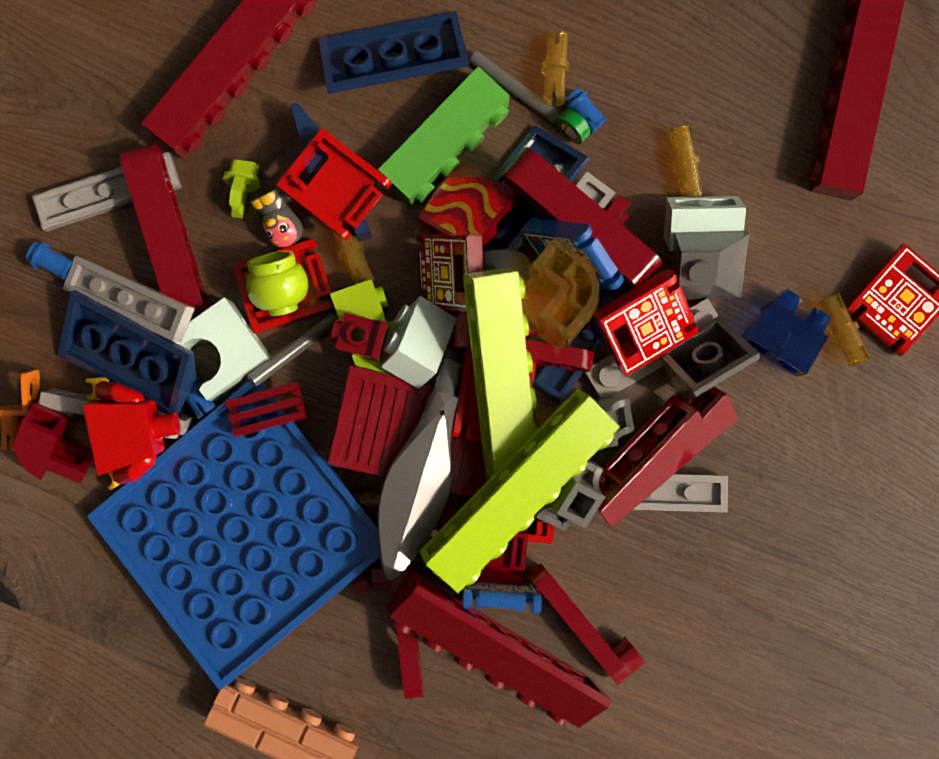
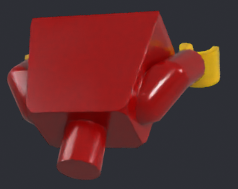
[83,377,181,490]

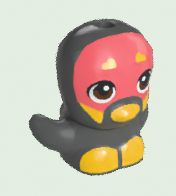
[251,188,303,248]

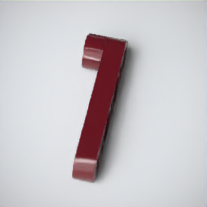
[451,311,594,372]
[371,559,424,699]
[527,563,646,685]

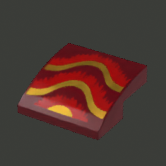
[418,161,519,248]

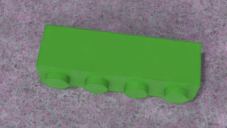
[378,66,510,207]

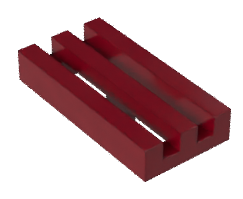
[225,382,307,438]

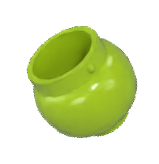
[245,251,308,316]

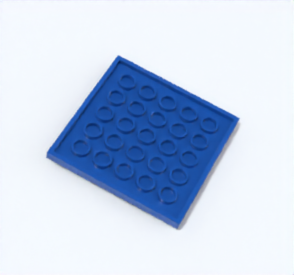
[87,381,380,691]

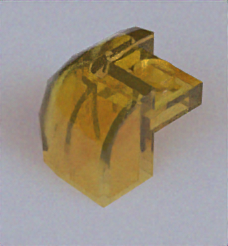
[521,237,600,349]

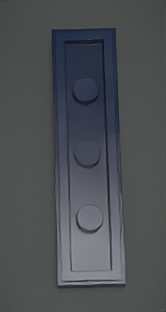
[533,283,632,403]

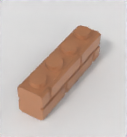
[204,677,361,759]

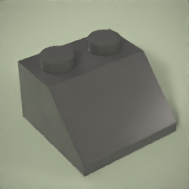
[659,315,760,401]

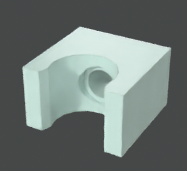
[173,297,272,402]

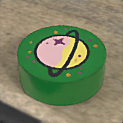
[555,109,590,144]

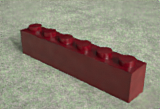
[141,0,316,159]
[808,0,905,201]

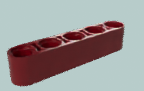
[120,143,209,319]
[501,147,663,289]

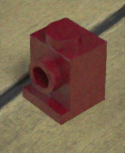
[330,312,390,362]

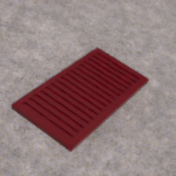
[327,365,538,498]

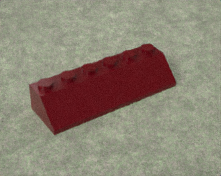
[386,570,612,728]

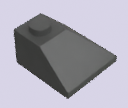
[671,231,749,300]

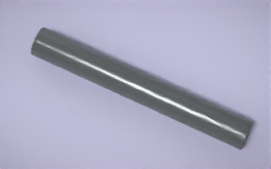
[469,50,562,124]
[247,311,339,387]

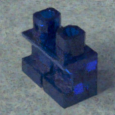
[742,289,831,377]

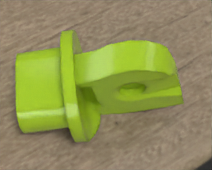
[222,160,261,218]

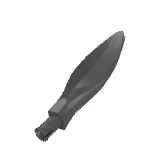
[377,359,463,580]

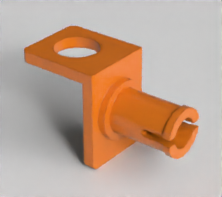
[0,370,41,451]

